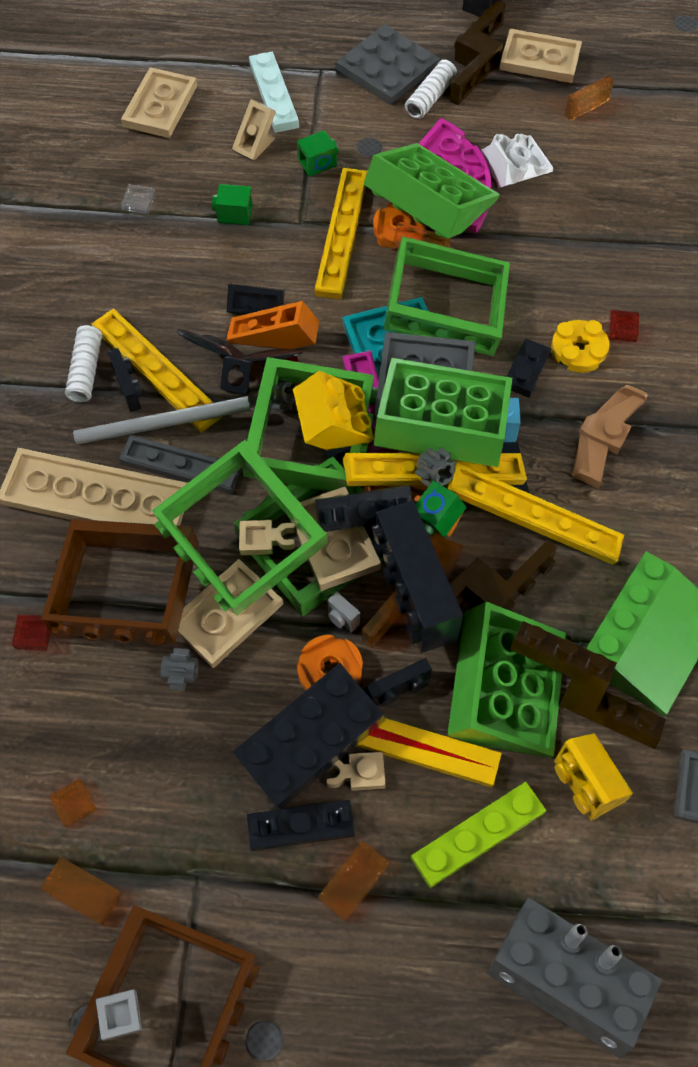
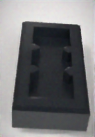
[226,283,285,315]

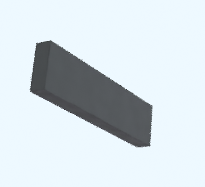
[119,435,242,495]

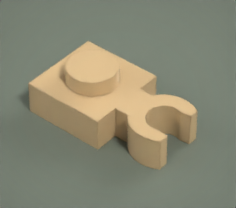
[239,520,295,555]
[327,752,385,791]

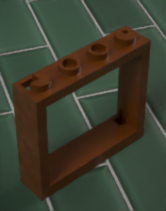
[41,519,199,646]
[66,905,260,1067]

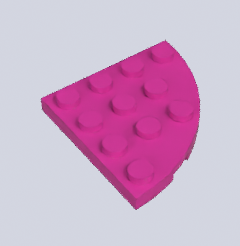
[419,118,491,234]

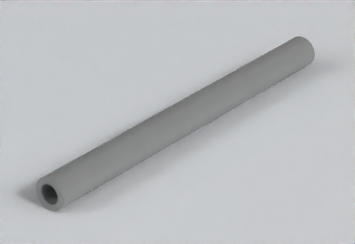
[73,396,251,445]

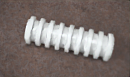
[405,60,457,119]
[65,325,102,402]

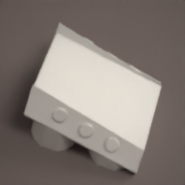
[481,134,553,189]

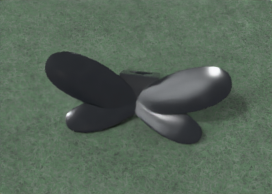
[177,329,303,394]

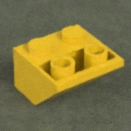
[293,371,374,450]
[554,733,633,821]

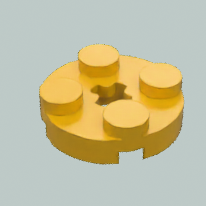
[551,320,610,373]

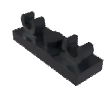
[314,484,412,532]
[247,800,355,851]

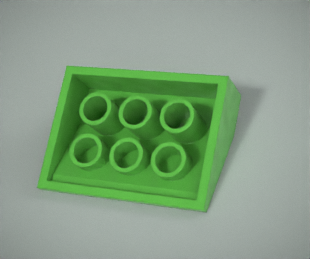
[364,143,500,239]
[374,358,512,467]
[586,551,698,716]
[447,602,566,758]

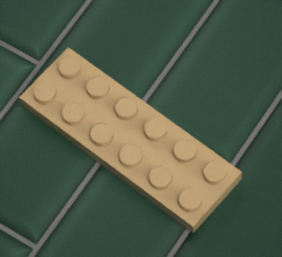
[0,448,187,526]

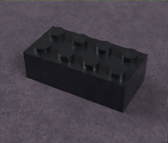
[372,500,463,653]
[233,663,385,809]

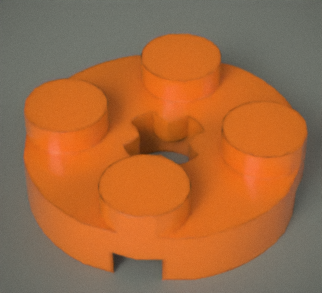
[373,202,427,249]
[297,635,363,690]

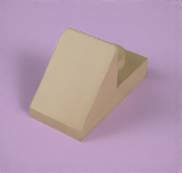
[232,99,276,160]

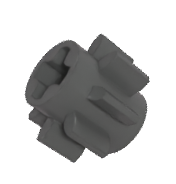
[272,380,298,410]
[415,447,456,486]
[161,648,198,690]

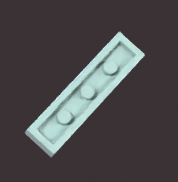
[249,51,299,133]

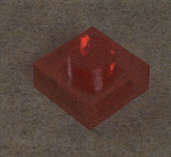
[608,310,639,342]
[12,615,50,651]

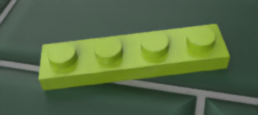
[411,782,546,889]

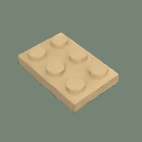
[499,29,582,83]
[121,67,197,138]
[290,486,381,591]
[178,559,283,668]

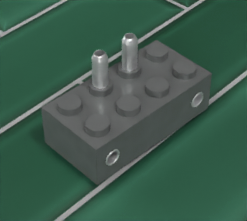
[486,897,662,1059]

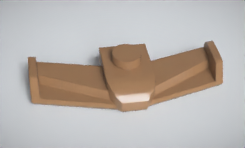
[572,385,648,489]

